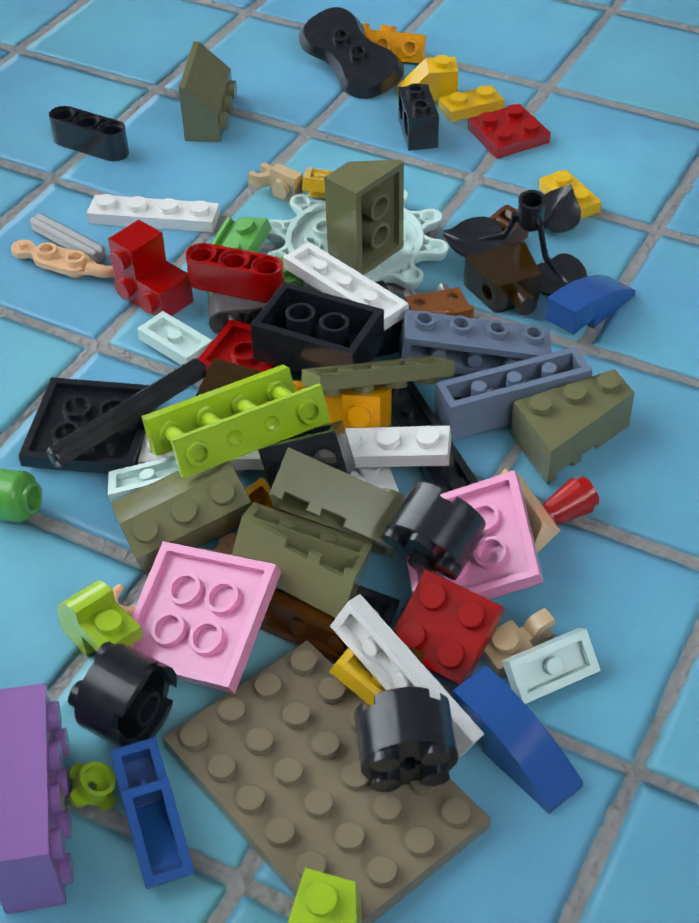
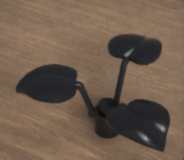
[443,184,587,296]

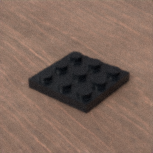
[18,377,157,474]

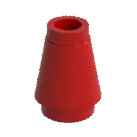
[542,476,599,525]

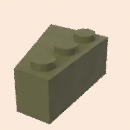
[511,369,635,485]
[269,447,405,559]
[232,502,374,618]

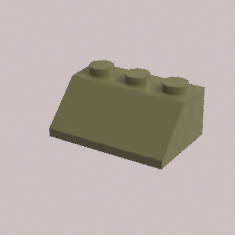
[179,41,237,142]
[324,159,404,275]
[111,461,252,575]

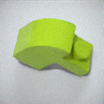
[57,580,143,656]

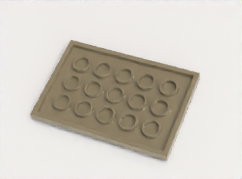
[162,640,491,923]

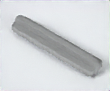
[30,213,107,264]

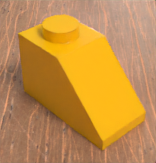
[397,55,458,104]

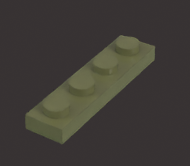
[302,355,455,396]

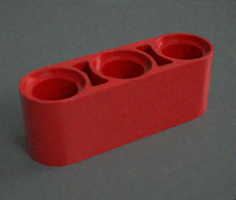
[185,243,285,303]

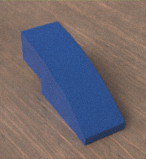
[545,275,636,335]
[452,665,583,814]
[110,737,195,890]

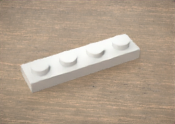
[86,194,220,233]
[283,242,409,331]
[330,594,484,760]

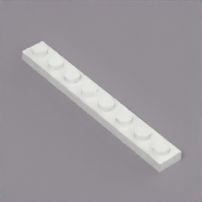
[137,425,451,470]

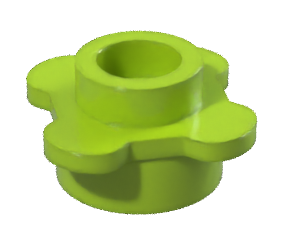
[68,761,116,811]

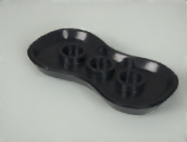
[299,7,404,99]

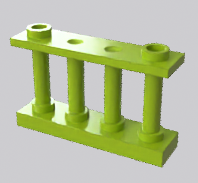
[141,364,330,479]

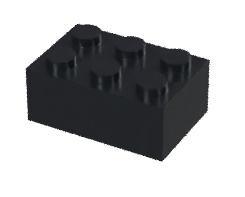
[250,282,384,373]

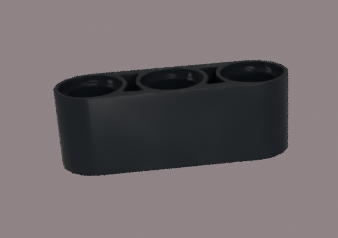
[49,106,129,161]

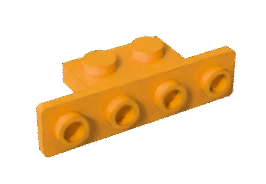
[361,23,427,64]

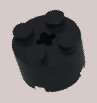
[381,482,486,580]
[68,641,177,748]
[354,687,459,792]

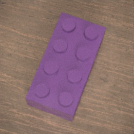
[0,683,74,914]

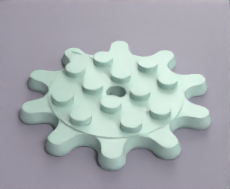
[266,190,449,292]

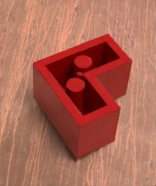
[108,220,194,316]

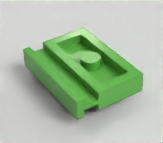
[211,217,272,252]

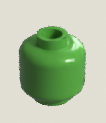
[0,468,42,523]

